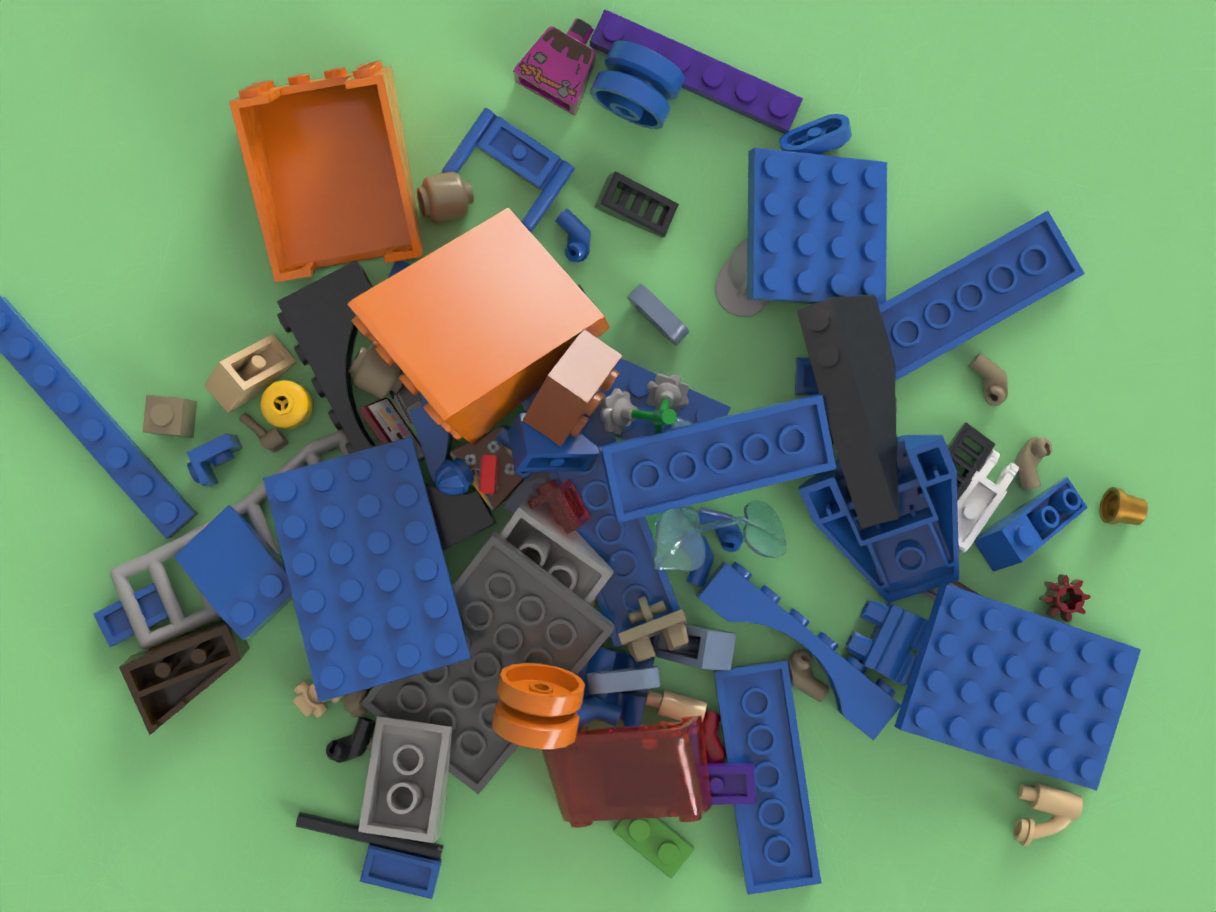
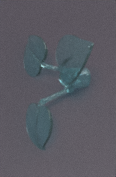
[654,417,787,572]

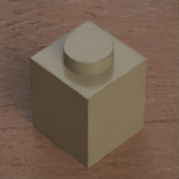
[143,395,197,438]

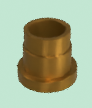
[1099,487,1148,526]

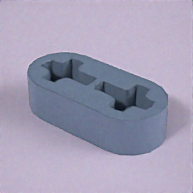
[627,284,689,346]
[586,666,660,694]

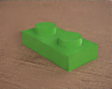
[613,805,694,878]

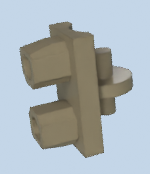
[618,596,689,664]

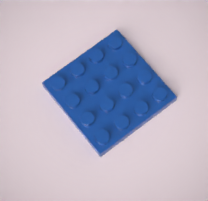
[747,148,887,305]

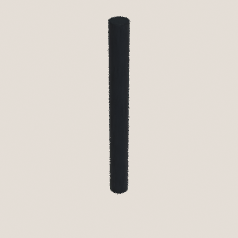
[296,812,444,860]

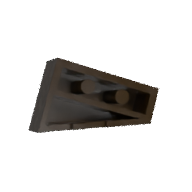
[119,620,250,735]

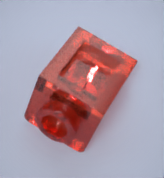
[527,478,591,534]

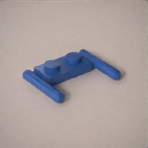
[442,108,575,232]

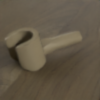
[239,413,288,452]

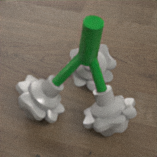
[599,373,689,435]

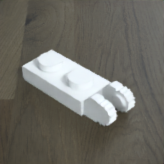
[957,449,1019,553]

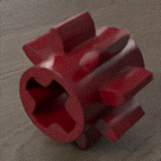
[1039,574,1091,622]

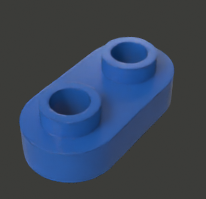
[779,114,852,155]

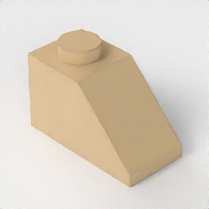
[204,334,296,413]

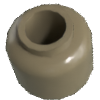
[417,171,474,223]
[348,344,404,398]

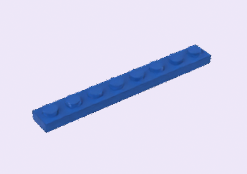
[0,296,198,539]

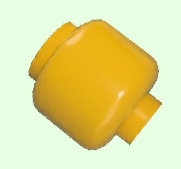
[260,380,314,430]

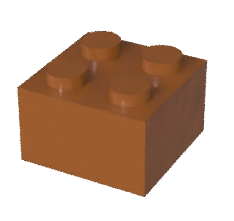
[522,329,622,446]

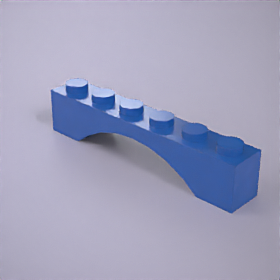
[696,561,901,741]

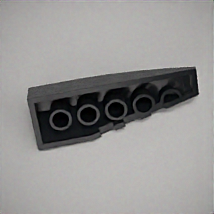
[797,294,899,529]

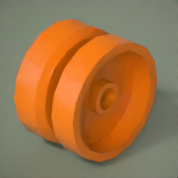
[492,663,585,749]

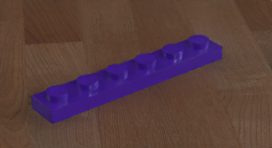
[590,9,803,134]

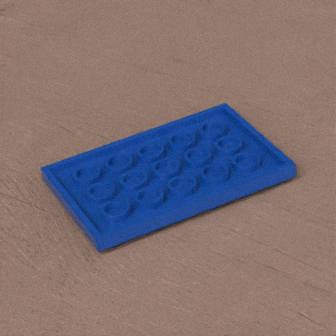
[263,437,472,702]
[894,582,1141,791]

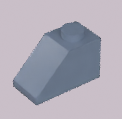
[650,624,736,671]

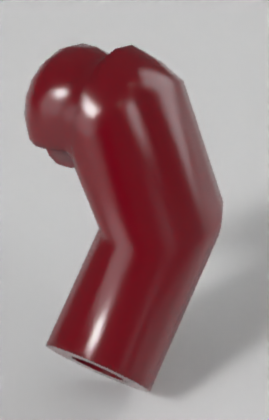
[694,710,725,763]

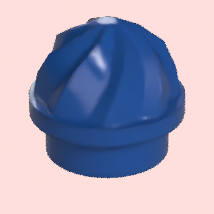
[435,458,474,496]

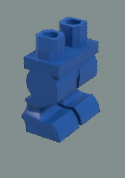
[844,600,928,686]
[577,646,655,732]

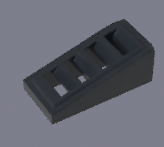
[594,171,679,238]
[947,422,995,501]

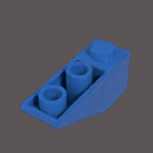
[974,477,1088,572]

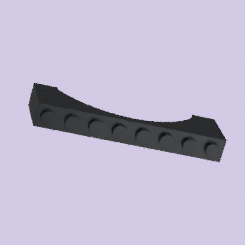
[277,260,497,551]

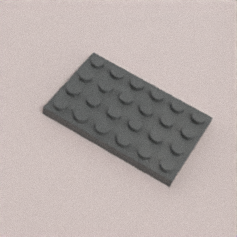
[361,532,616,794]

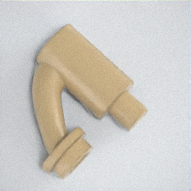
[640,689,707,752]
[1013,783,1083,847]

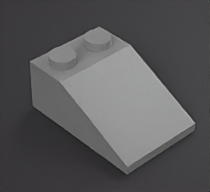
[500,493,614,605]
[358,716,452,843]

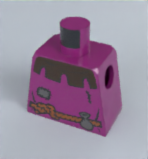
[513,18,596,116]

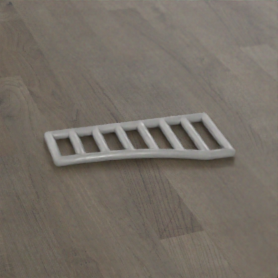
[110,429,350,650]

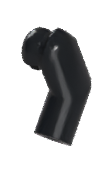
[326,716,376,763]

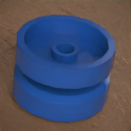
[590,40,685,129]

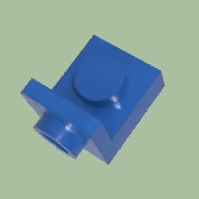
[186,433,243,487]

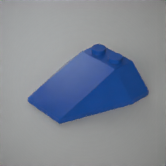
[799,435,960,603]

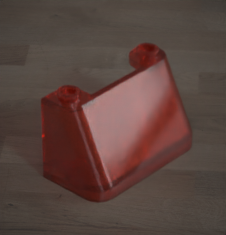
[542,715,712,828]

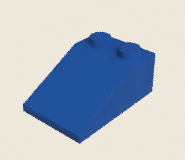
[174,505,293,640]

